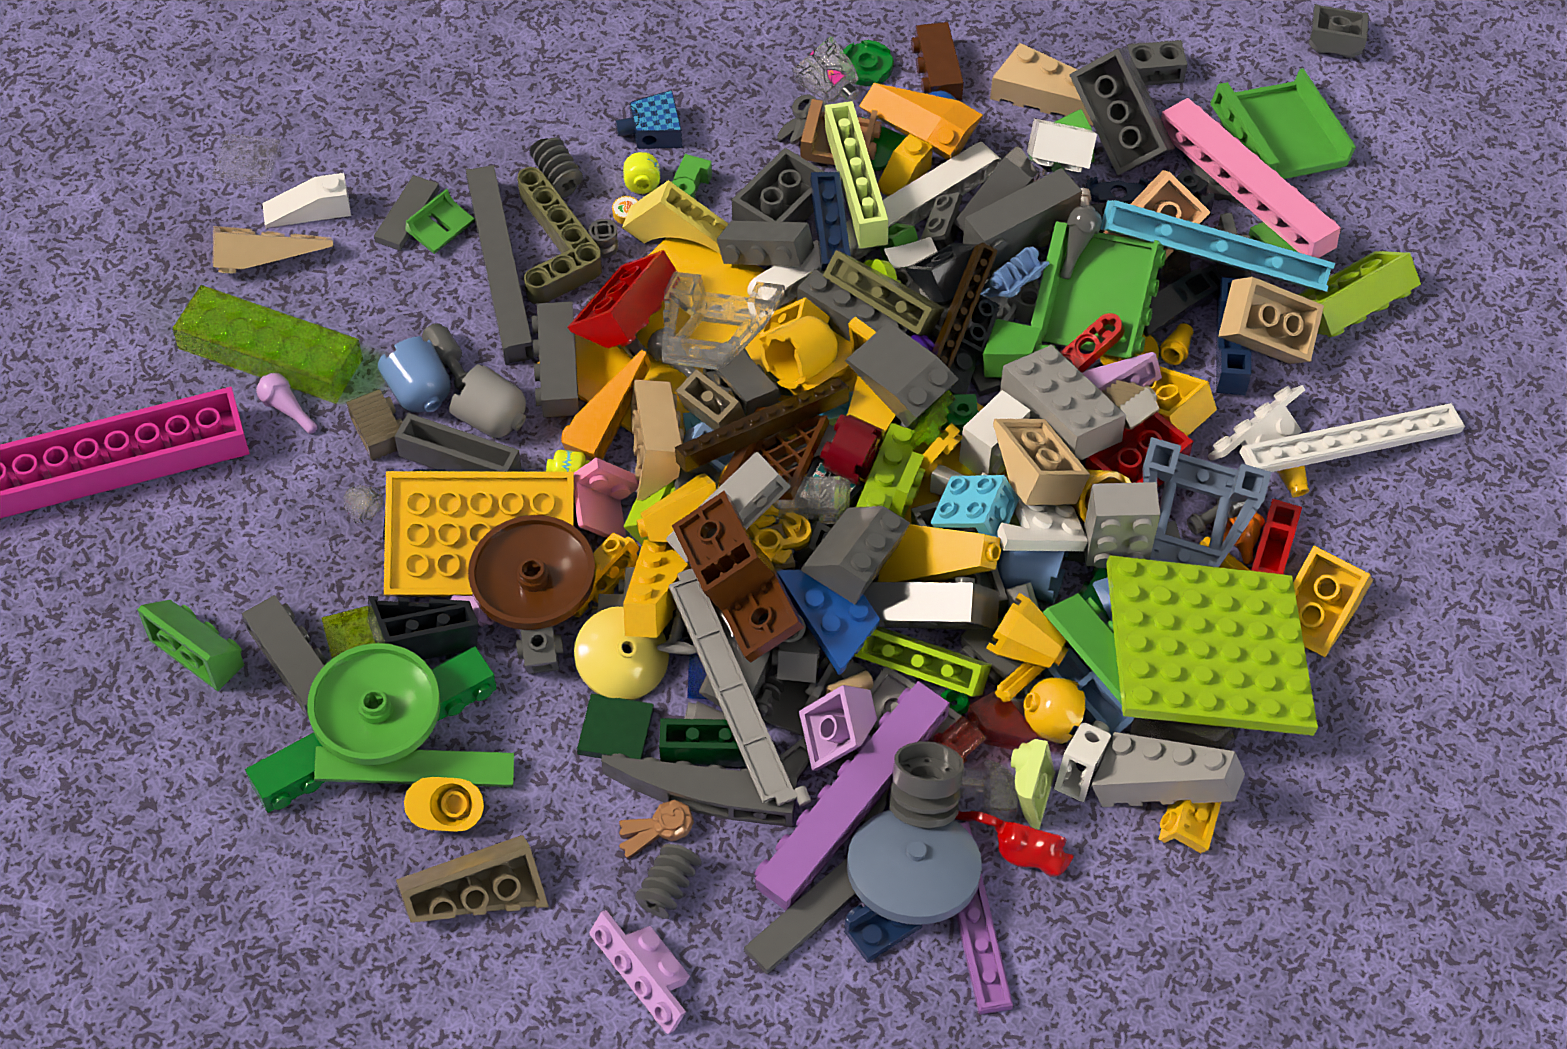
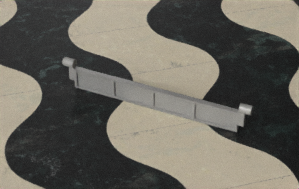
[669,568,812,806]

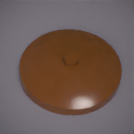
[468,515,596,630]

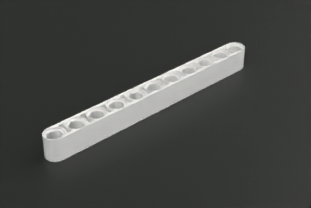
[747,142,1002,313]

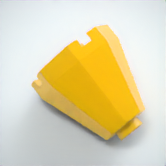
[986,593,1069,668]

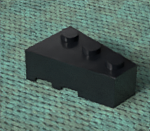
[368,596,479,660]

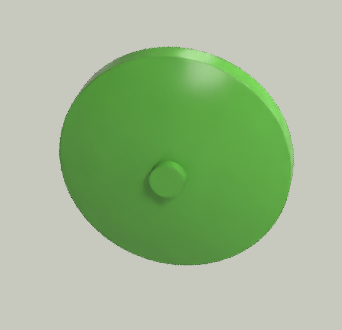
[307,643,441,765]

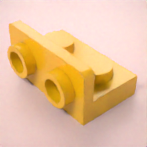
[1159,800,1221,853]

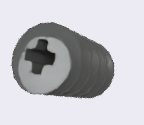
[529,137,583,198]
[635,844,702,919]

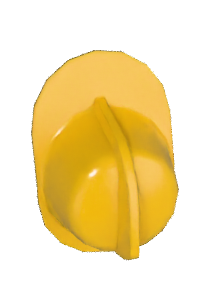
[404,777,484,832]

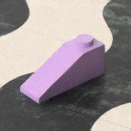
[1082,352,1162,392]

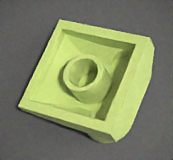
[1011,739,1055,830]

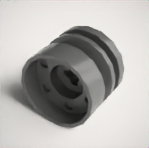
[890,741,964,828]

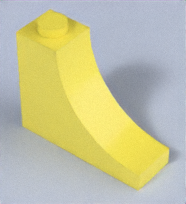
[622,180,729,254]

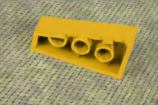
[623,540,692,638]

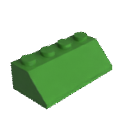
[1043,593,1137,719]

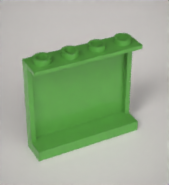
[1210,68,1356,179]
[1031,221,1166,359]

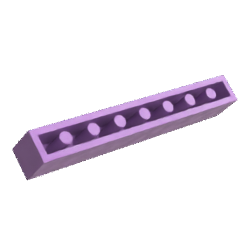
[754,681,949,911]

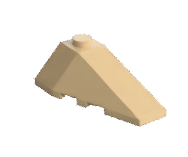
[212,226,333,273]

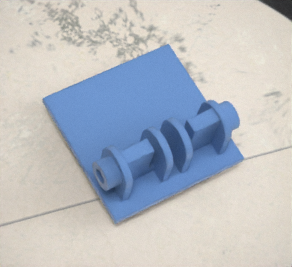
[981,247,1050,298]

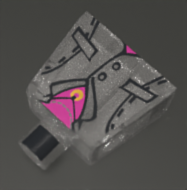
[792,36,860,104]

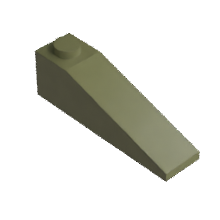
[823,250,945,335]

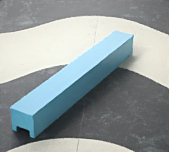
[1100,200,1335,292]

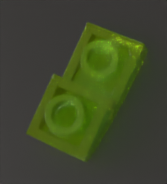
[911,390,956,449]

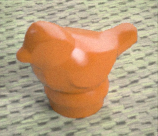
[1223,512,1265,564]

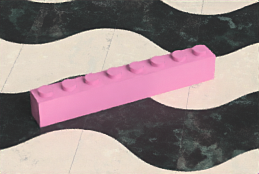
[1161,98,1341,258]

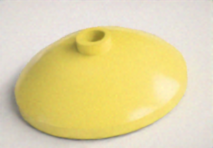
[574,606,669,700]

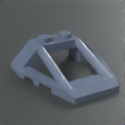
[1143,437,1272,567]

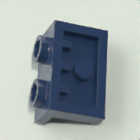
[844,905,923,963]

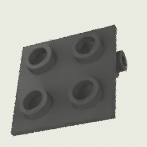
[755,663,810,737]

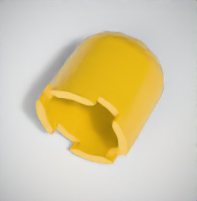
[760,316,838,389]

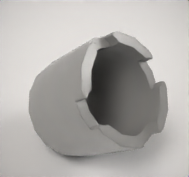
[449,364,526,438]

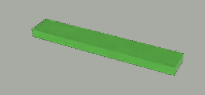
[314,746,514,787]

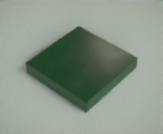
[577,693,654,759]

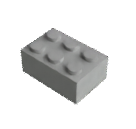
[1083,482,1161,568]

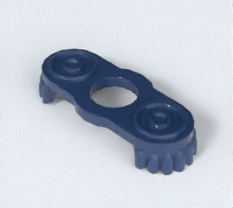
[1085,176,1152,203]

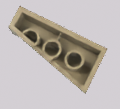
[396,835,549,923]

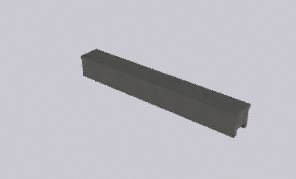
[466,165,534,365]

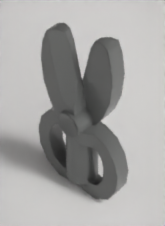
[777,95,828,145]

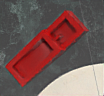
[1251,499,1302,574]

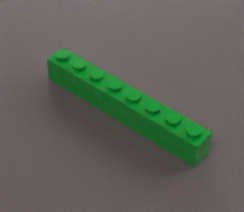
[245,646,497,813]

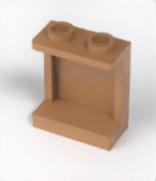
[801,99,882,165]

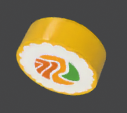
[612,196,638,224]

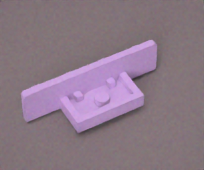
[589,910,690,1034]

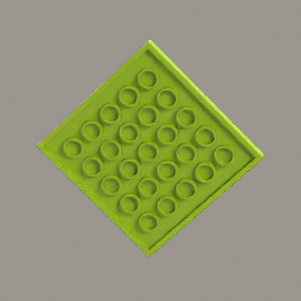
[1106,555,1318,736]

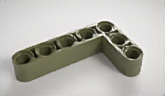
[517,167,602,305]

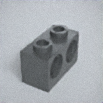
[1127,40,1188,86]

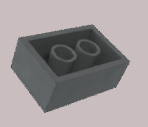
[732,148,825,223]

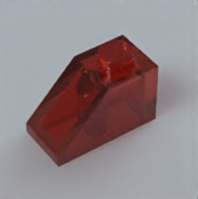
[966,690,1038,750]

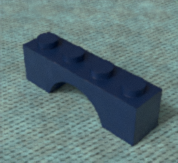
[1216,277,1251,395]

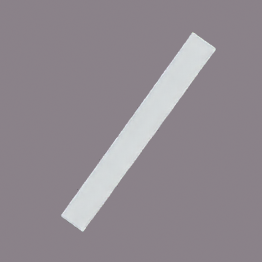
[1240,403,1465,472]

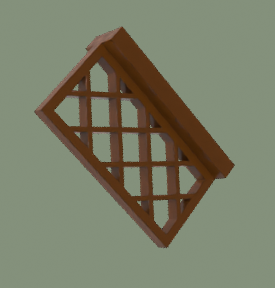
[719,407,829,500]

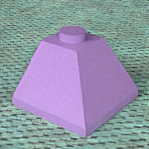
[799,685,877,771]

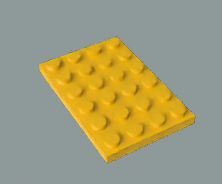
[384,471,574,597]

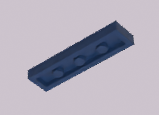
[810,172,851,271]

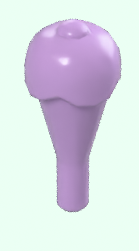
[256,373,317,434]

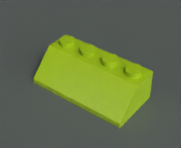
[1298,251,1421,337]

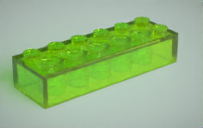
[172,285,363,404]

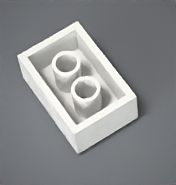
[1027,118,1097,172]

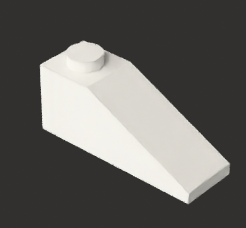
[263,173,351,228]

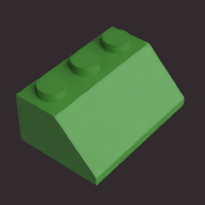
[137,599,244,691]

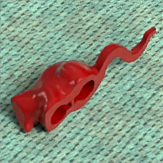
[955,811,1074,877]

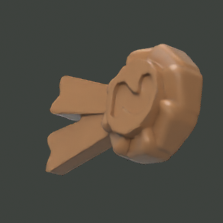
[619,799,694,859]

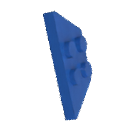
[777,570,880,675]

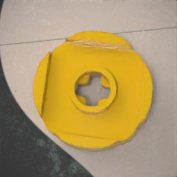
[921,423,962,478]

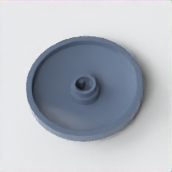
[847,810,982,925]

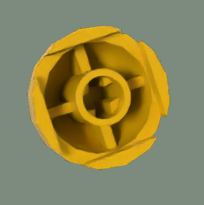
[1023,677,1085,744]

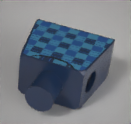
[615,90,682,149]

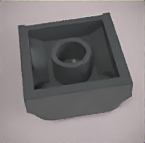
[1308,4,1368,58]

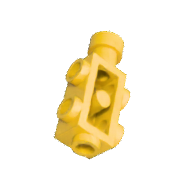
[574,532,640,617]

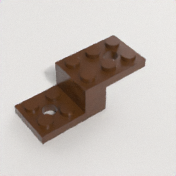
[672,491,804,663]

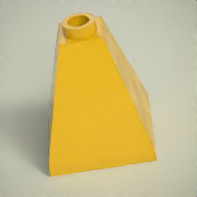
[636,473,717,542]

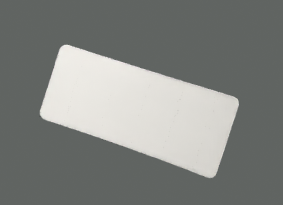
[884,237,937,269]

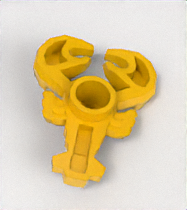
[747,505,812,565]

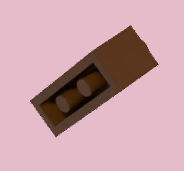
[911,22,964,101]

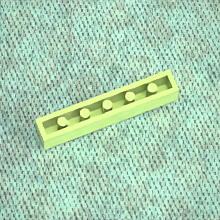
[825,101,888,249]

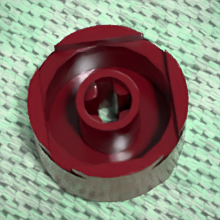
[820,414,885,486]

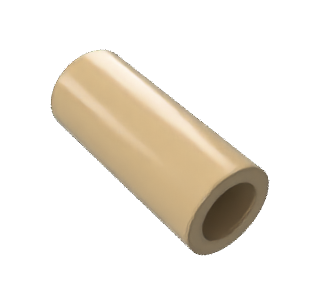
[825,670,874,695]

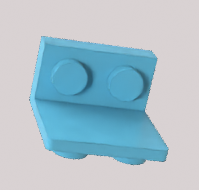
[931,475,1019,544]

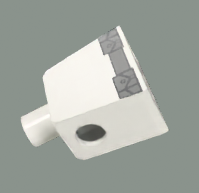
[1054,721,1112,802]

